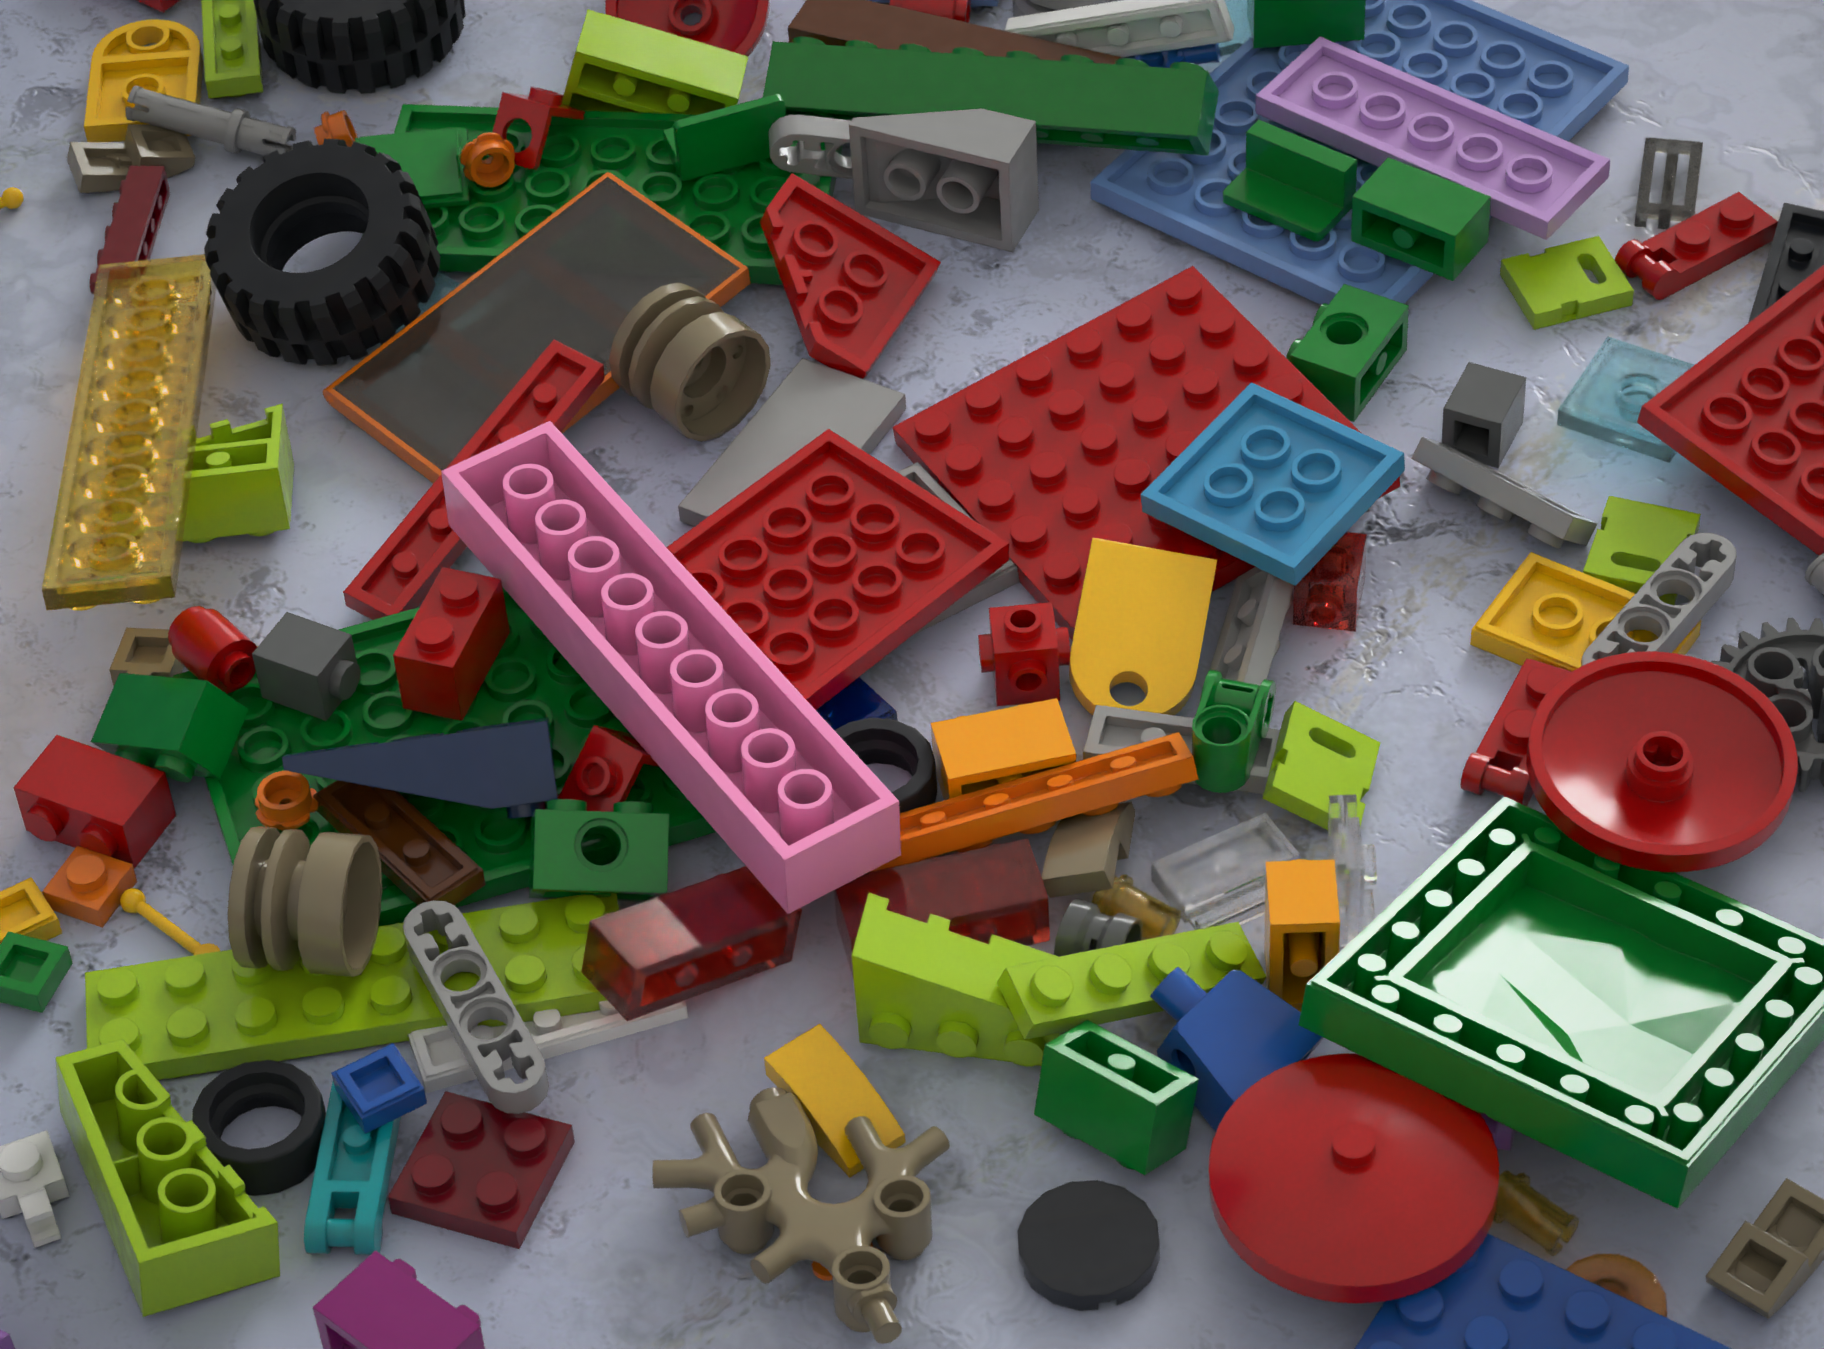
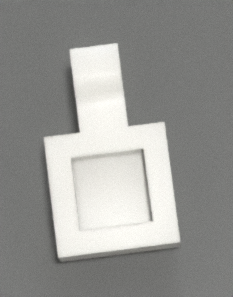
[0,1130,69,1248]

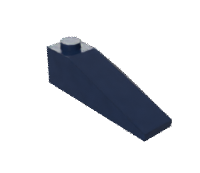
[282,717,558,819]

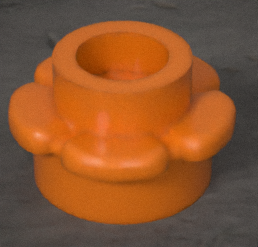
[314,110,358,147]
[460,132,515,187]
[255,770,319,830]

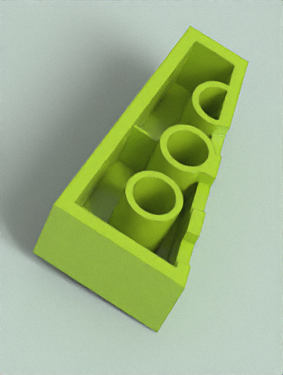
[55,1039,280,1317]

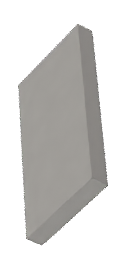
[678,358,906,527]

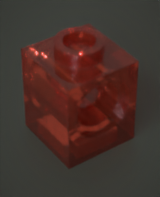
[1293,532,1367,632]

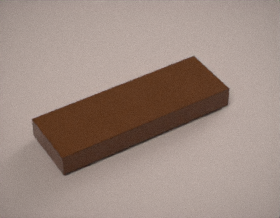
[313,780,486,906]

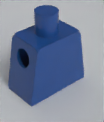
[1150,966,1324,1132]

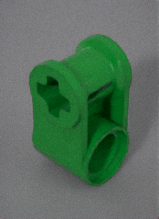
[1192,669,1276,793]

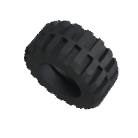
[253,0,466,94]
[204,139,440,366]

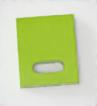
[1500,235,1634,330]
[1583,496,1701,605]
[1262,701,1381,841]

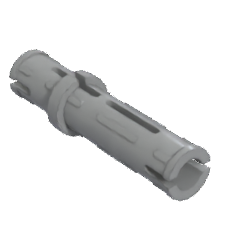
[125,85,296,156]

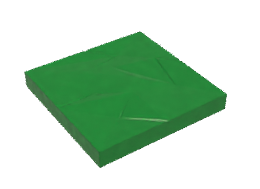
[1298,797,1824,1209]

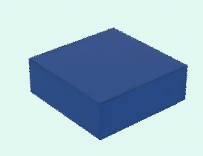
[331,1043,427,1134]

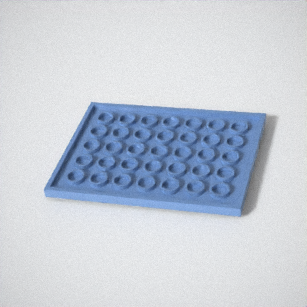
[1090,0,1629,305]

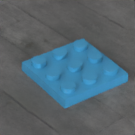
[1140,382,1405,586]

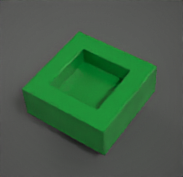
[0,931,73,1013]

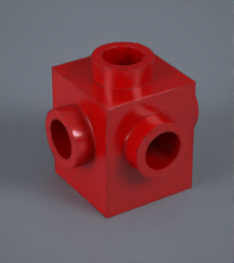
[978,602,1071,706]

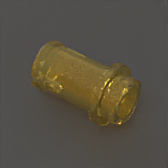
[1091,874,1181,939]
[1493,1170,1579,1256]

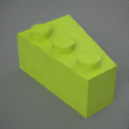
[561,9,749,115]
[93,404,294,550]
[851,893,1067,1067]

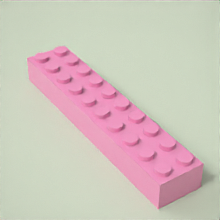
[441,421,901,914]

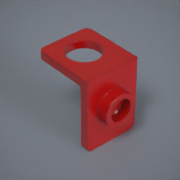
[489,86,585,169]
[558,725,659,812]

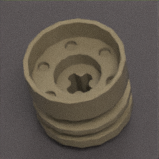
[609,282,771,442]
[227,826,382,977]

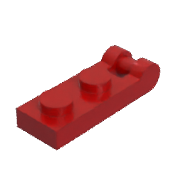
[1615,192,1778,300]
[1460,658,1571,806]

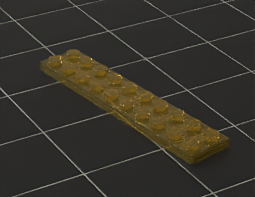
[42,254,216,611]

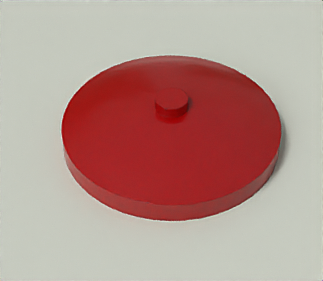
[1526,651,1798,872]
[1209,1053,1499,1304]

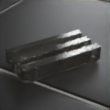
[1634,137,1703,229]

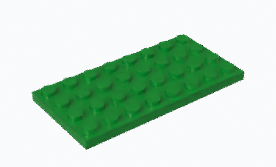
[362,104,843,285]

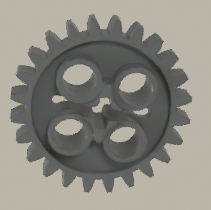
[1711,618,1824,792]

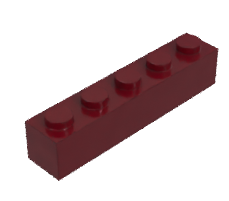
[89,165,170,310]

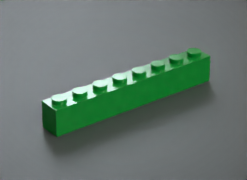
[763,37,1219,156]

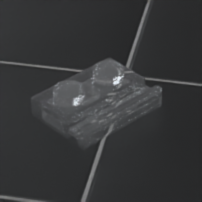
[1327,794,1377,952]
[1151,812,1300,930]

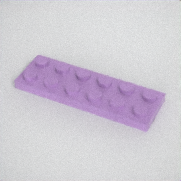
[1256,37,1610,240]

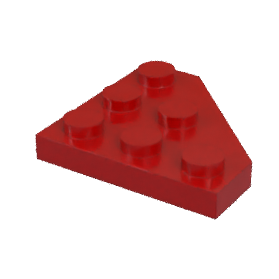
[760,173,941,379]

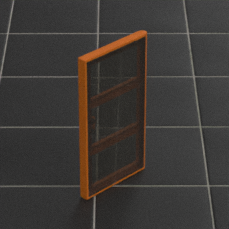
[322,172,751,483]

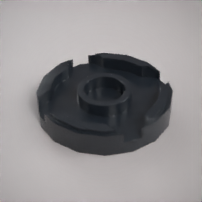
[1017,1180,1160,1311]

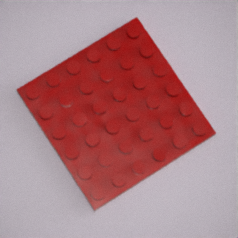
[892,266,1400,641]

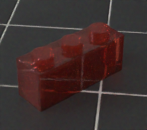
[834,838,1050,979]
[581,866,802,1021]

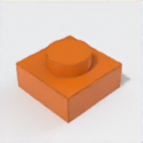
[42,846,137,928]

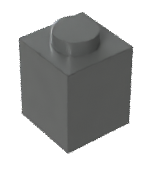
[1442,362,1526,468]
[252,612,360,721]

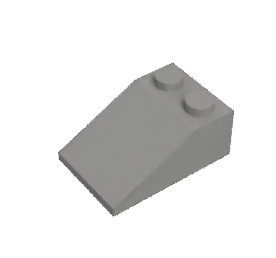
[849,109,1039,252]

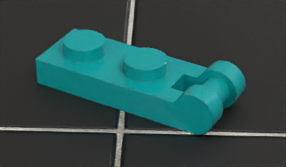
[304,1082,401,1255]

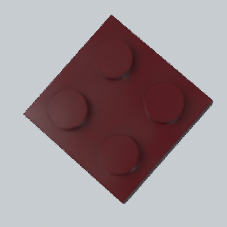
[388,1091,575,1249]

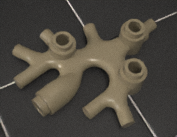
[652,1087,950,1344]

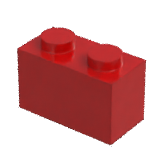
[393,567,510,721]
[13,735,176,869]

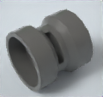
[1054,898,1143,957]

